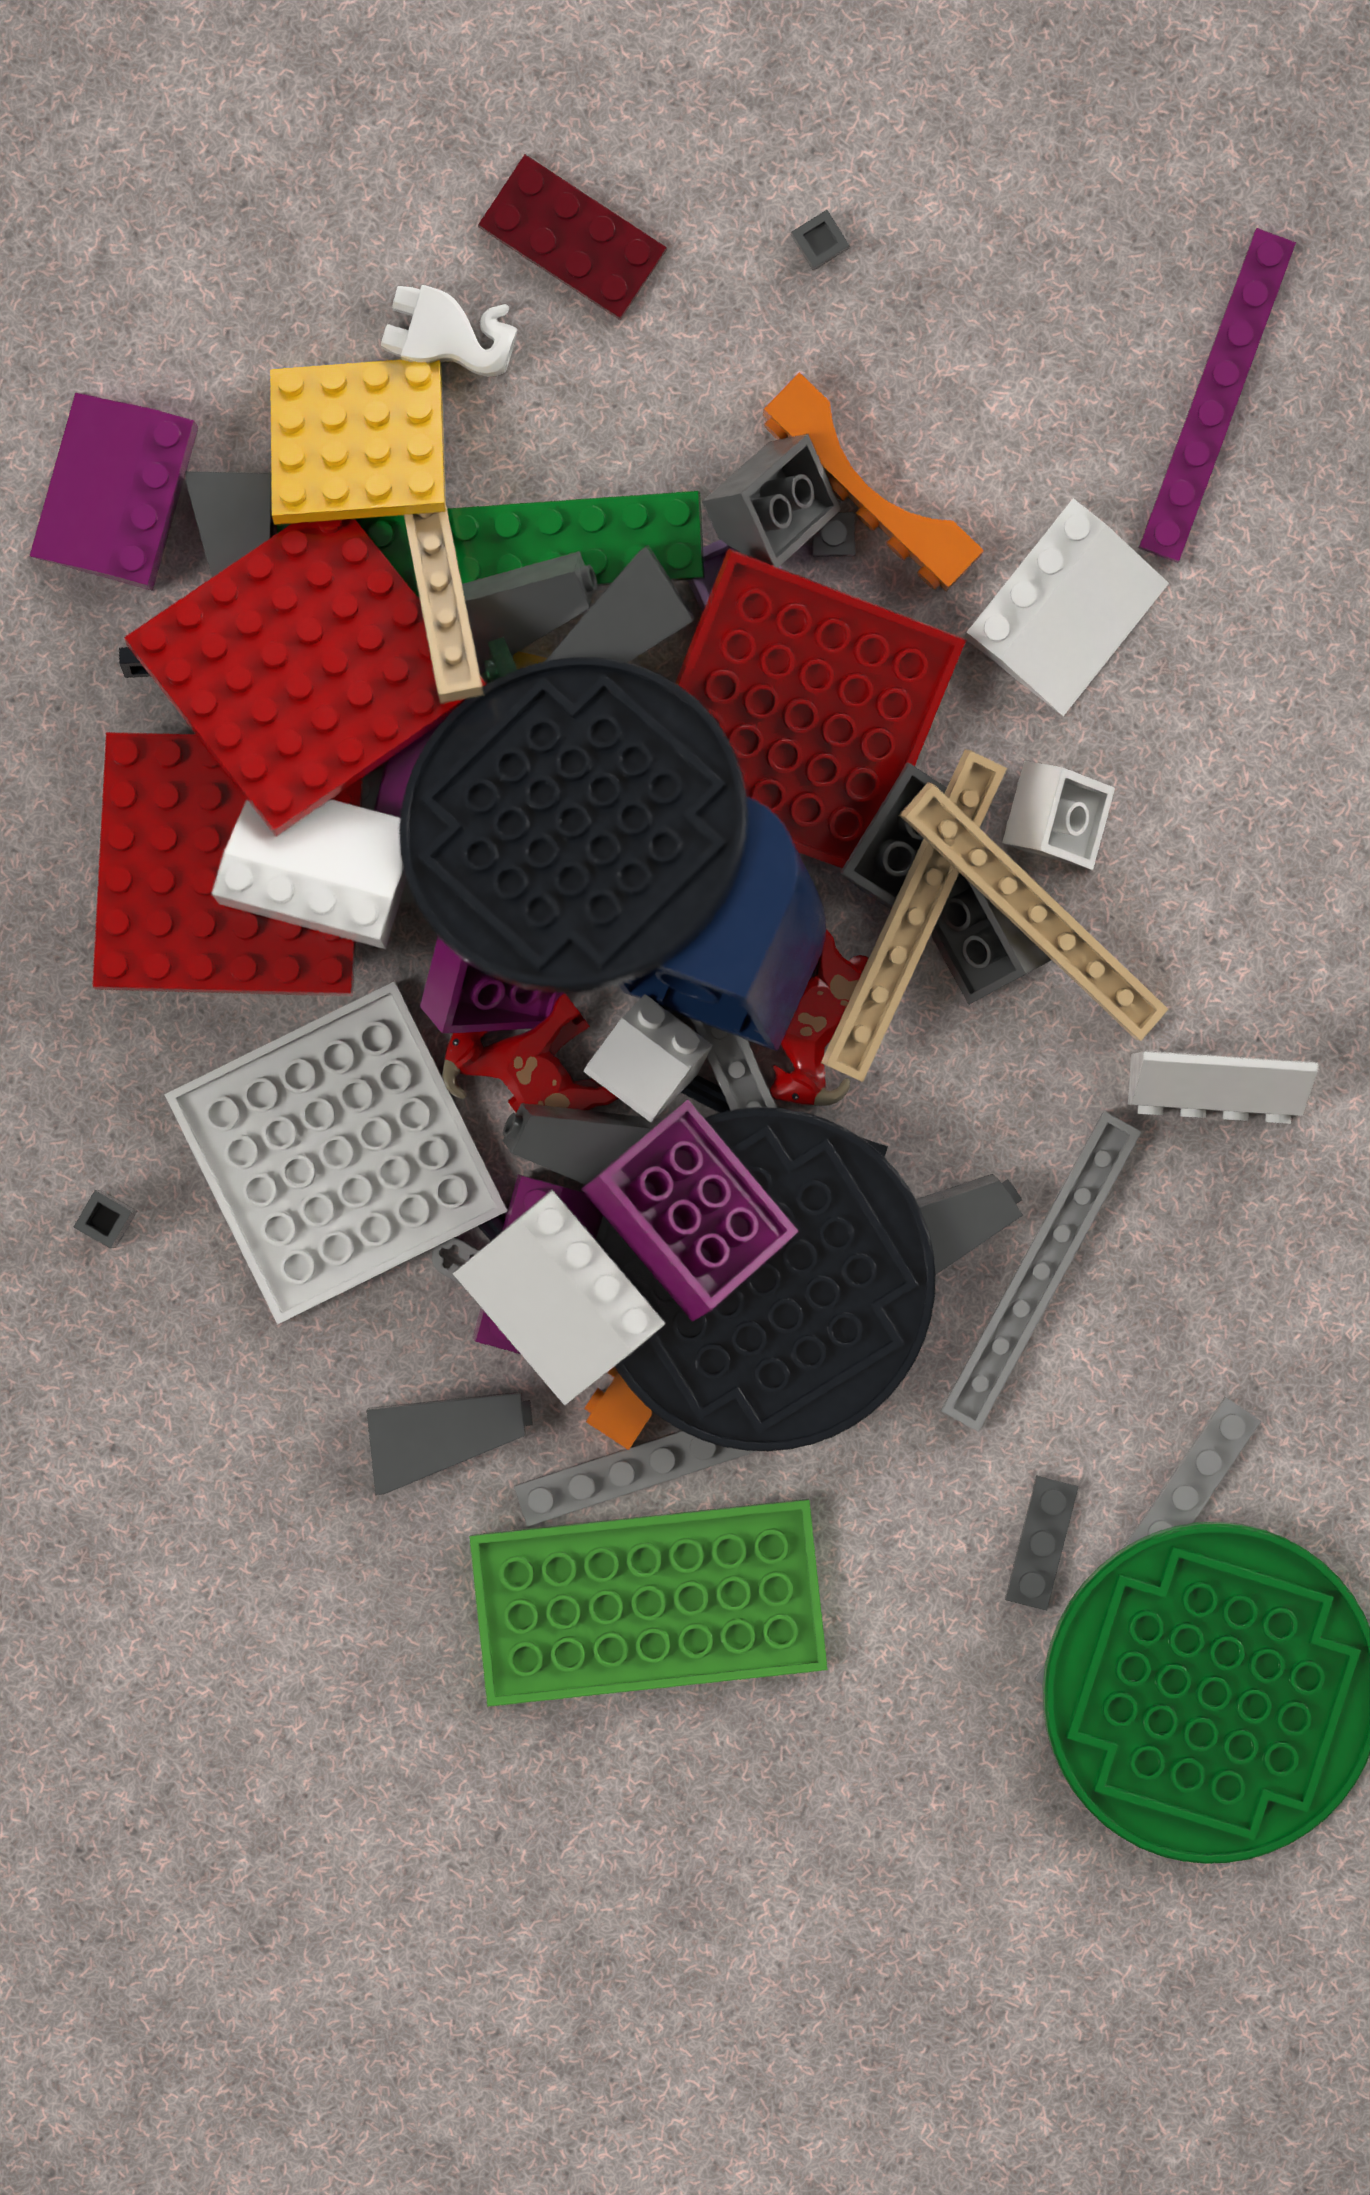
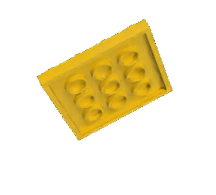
[270,359,446,525]

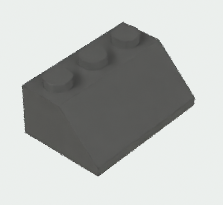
[702,434,842,567]
[840,763,947,909]
[931,872,1051,1005]

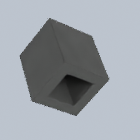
[73,1190,138,1249]

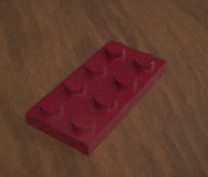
[478,154,667,320]

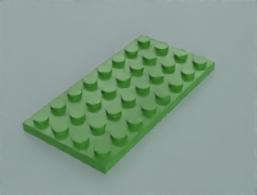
[469,1499,828,1707]

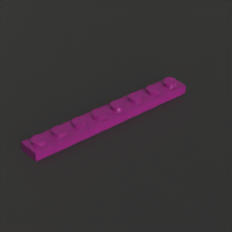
[1138,228,1296,563]

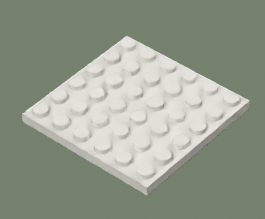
[164,981,508,1325]

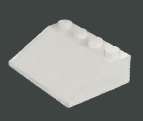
[964,498,1169,716]
[212,799,406,949]
[1128,1051,1318,1124]
[453,1190,665,1405]

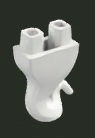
[381,285,517,377]

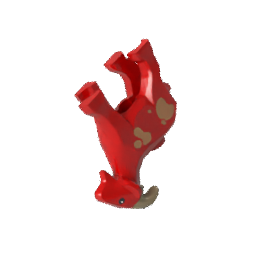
[769,929,869,1106]
[443,993,619,1113]

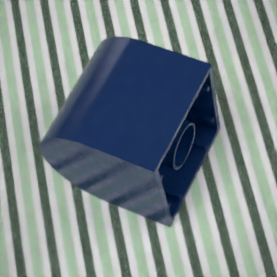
[619,797,826,1051]

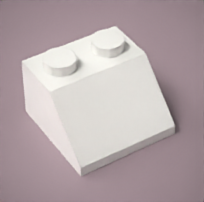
[1002,761,1115,870]
[583,994,713,1123]

